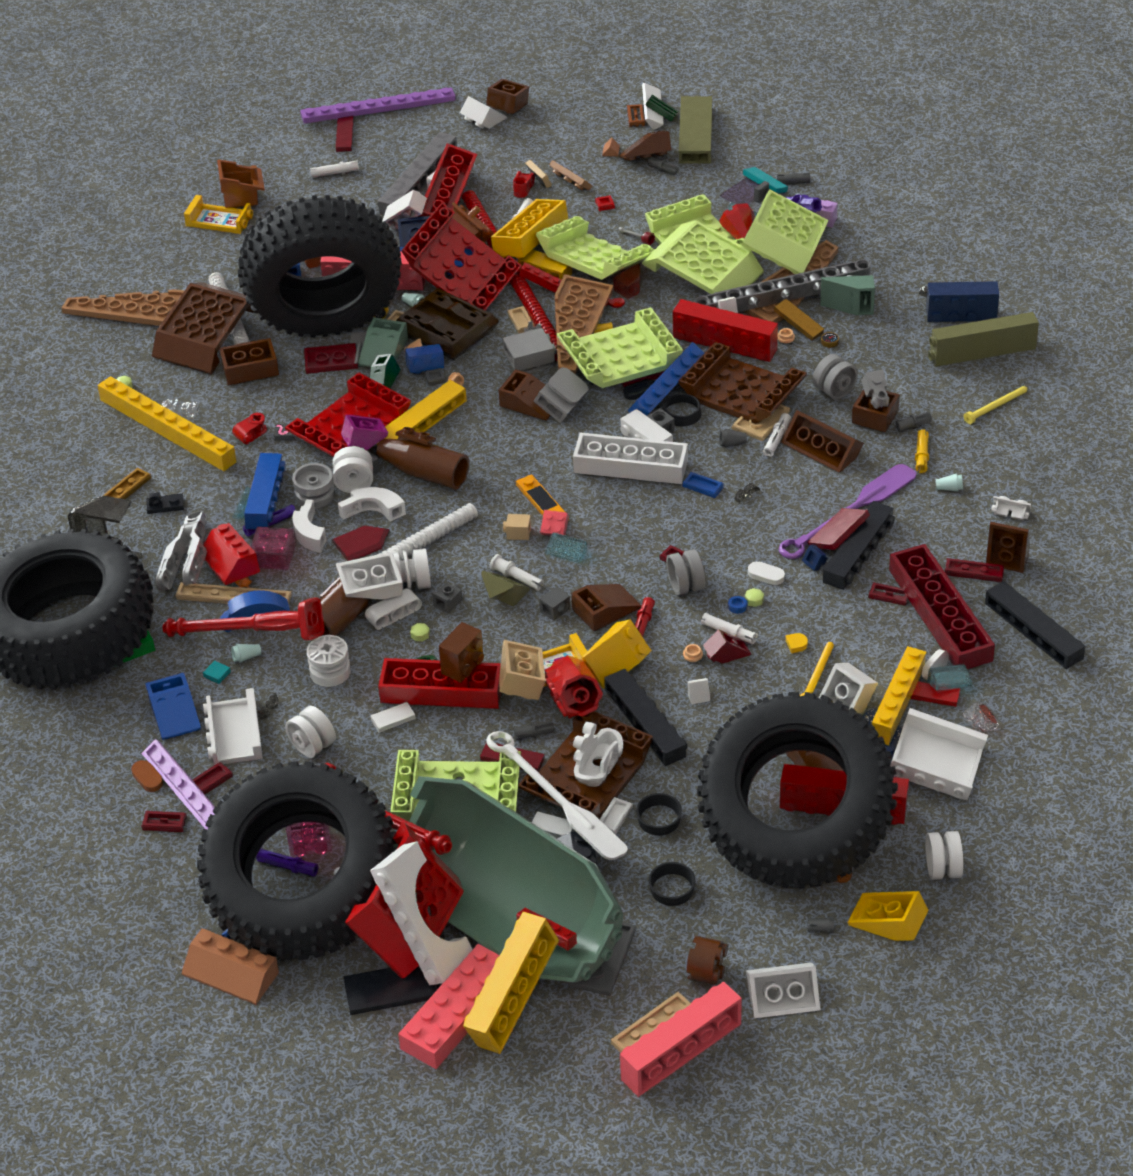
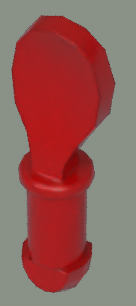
[607,298,625,308]

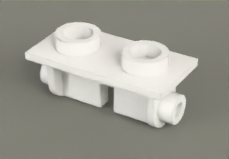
[991,496,1031,521]

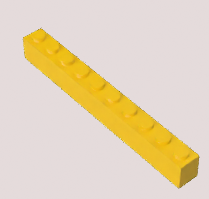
[98,376,237,471]

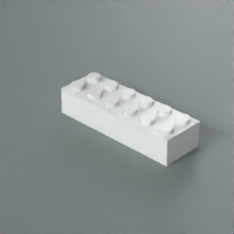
[573,433,688,484]

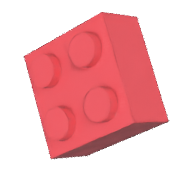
[540,510,569,538]

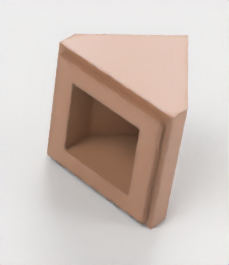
[602,138,620,157]

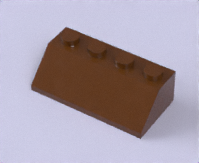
[781,410,864,473]

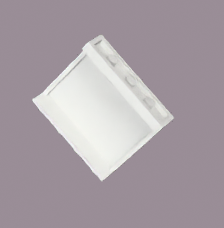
[890,708,988,800]

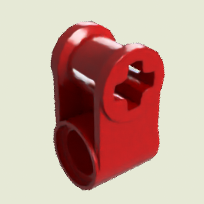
[513,171,535,198]
[232,412,267,445]

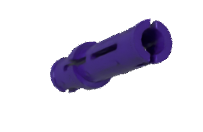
[243,504,296,537]
[256,848,319,877]

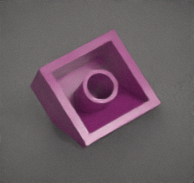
[341,414,388,450]

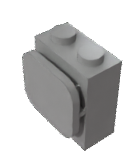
[503,328,556,373]
[534,368,589,423]

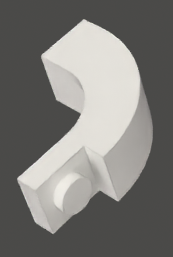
[338,487,406,521]

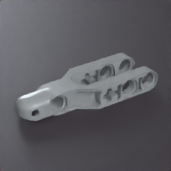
[155,511,207,591]

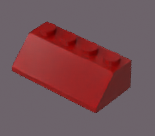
[203,523,260,585]

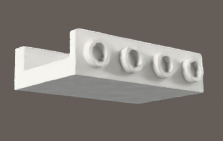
[203,688,263,765]

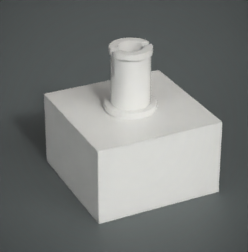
[819,663,878,715]

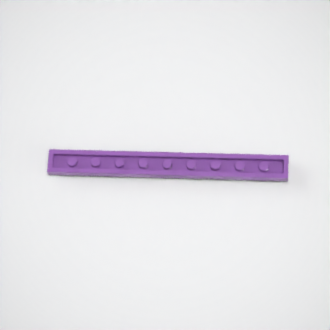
[300,88,455,124]

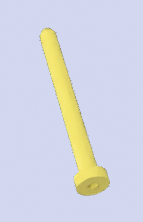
[964,386,1027,425]

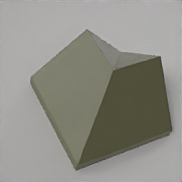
[481,570,530,607]

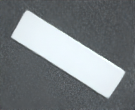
[642,83,664,130]

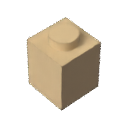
[503,514,531,540]

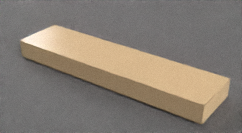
[611,992,691,1053]

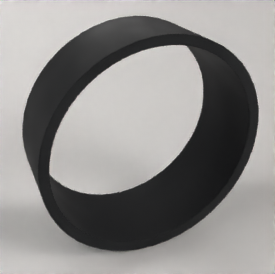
[663,394,702,427]
[636,793,682,836]
[648,862,696,906]

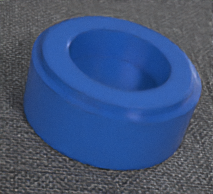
[728,596,747,614]

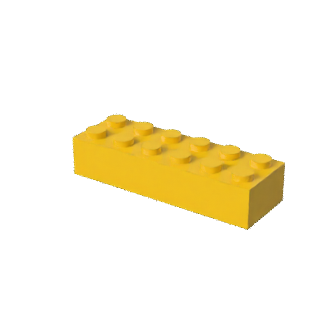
[491,199,568,259]
[463,912,559,1054]

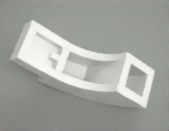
[293,499,326,553]

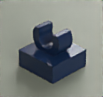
[802,545,828,571]

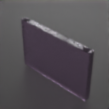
[720,177,759,204]

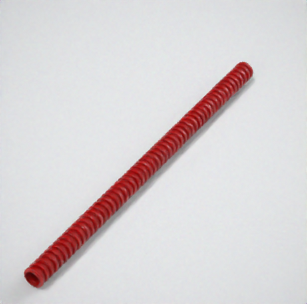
[462,190,557,361]

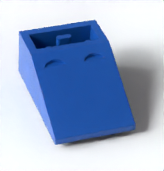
[145,673,201,740]

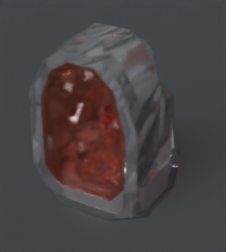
[962,701,998,732]

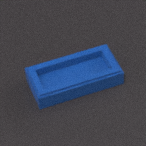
[682,472,724,498]

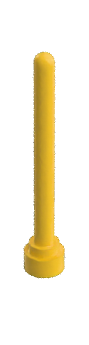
[800,642,834,696]

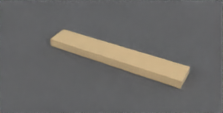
[176,582,292,604]

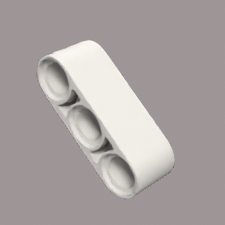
[365,588,422,630]

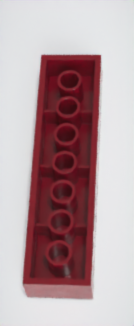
[889,544,995,672]

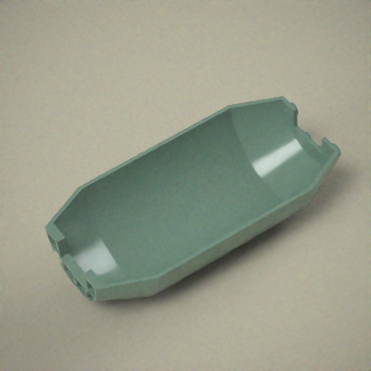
[394,776,623,982]

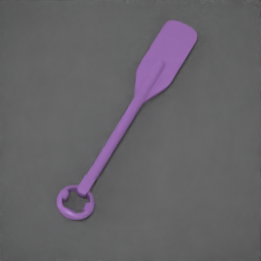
[779,464,916,559]

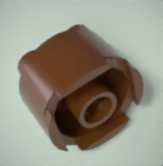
[687,936,728,985]

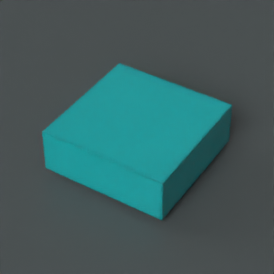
[203,660,231,684]

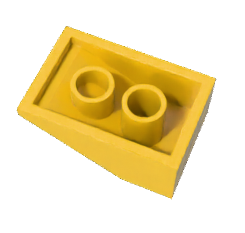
[581,619,652,689]
[847,891,929,941]

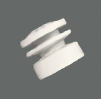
[393,548,431,590]
[307,635,351,687]

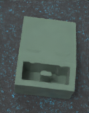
[820,275,875,315]
[358,318,408,368]

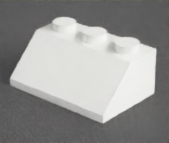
[746,963,821,1018]

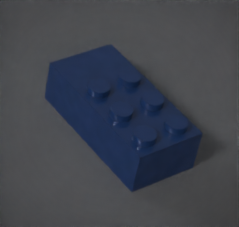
[926,281,999,322]

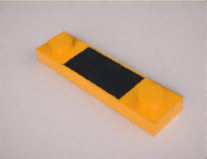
[516,474,569,521]

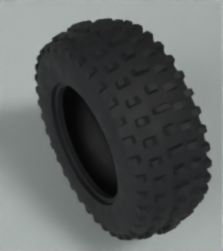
[237,195,402,338]
[0,529,154,690]
[697,692,898,889]
[197,761,397,960]

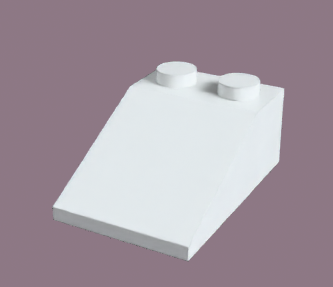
[336,552,403,599]

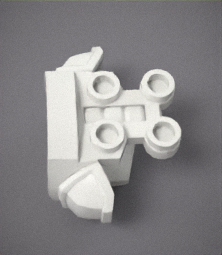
[573,722,623,787]

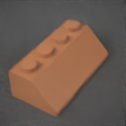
[182,928,279,1005]

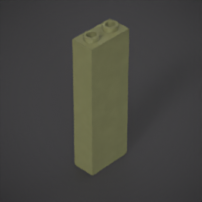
[679,96,712,164]
[928,312,1039,367]

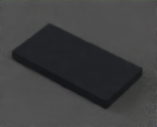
[343,966,436,1016]

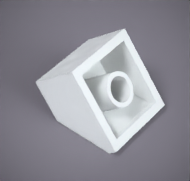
[460,96,507,129]

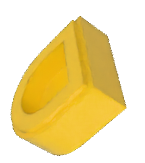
[785,633,808,653]

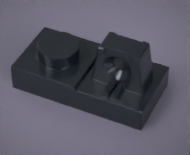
[146,492,184,514]

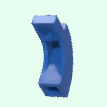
[220,590,290,633]

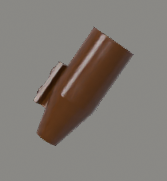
[377,427,470,490]
[320,577,371,636]

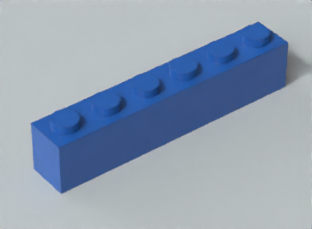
[627,342,704,416]
[244,453,286,530]

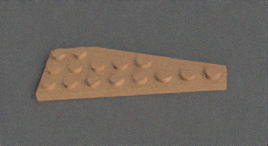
[743,240,838,323]
[555,274,614,375]
[62,289,184,326]

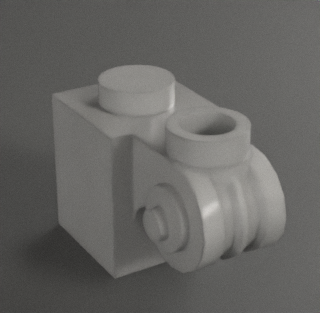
[862,369,889,409]

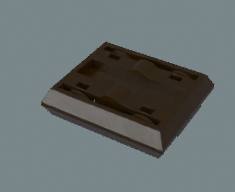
[396,288,499,360]

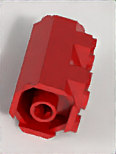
[544,655,603,719]

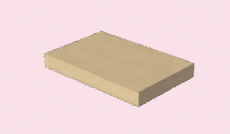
[732,404,790,441]

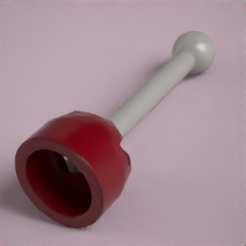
[618,227,655,246]

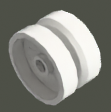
[333,446,373,493]
[285,706,336,758]
[925,831,963,880]

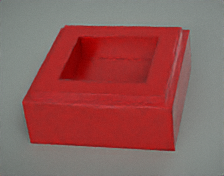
[595,195,615,211]

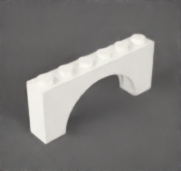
[370,842,473,985]

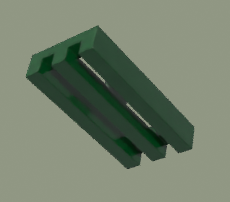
[645,94,679,121]

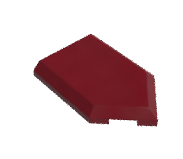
[331,525,390,561]

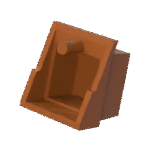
[217,160,265,208]
[452,202,494,243]

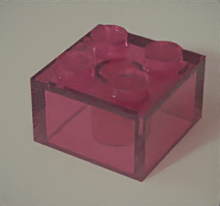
[251,527,296,570]
[286,822,332,856]

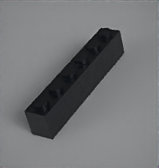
[823,501,895,590]
[985,581,1085,669]
[604,669,688,767]

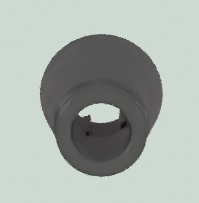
[719,429,747,447]

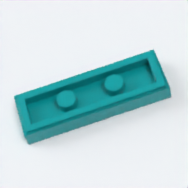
[743,167,788,194]

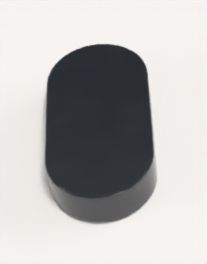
[623,379,655,400]

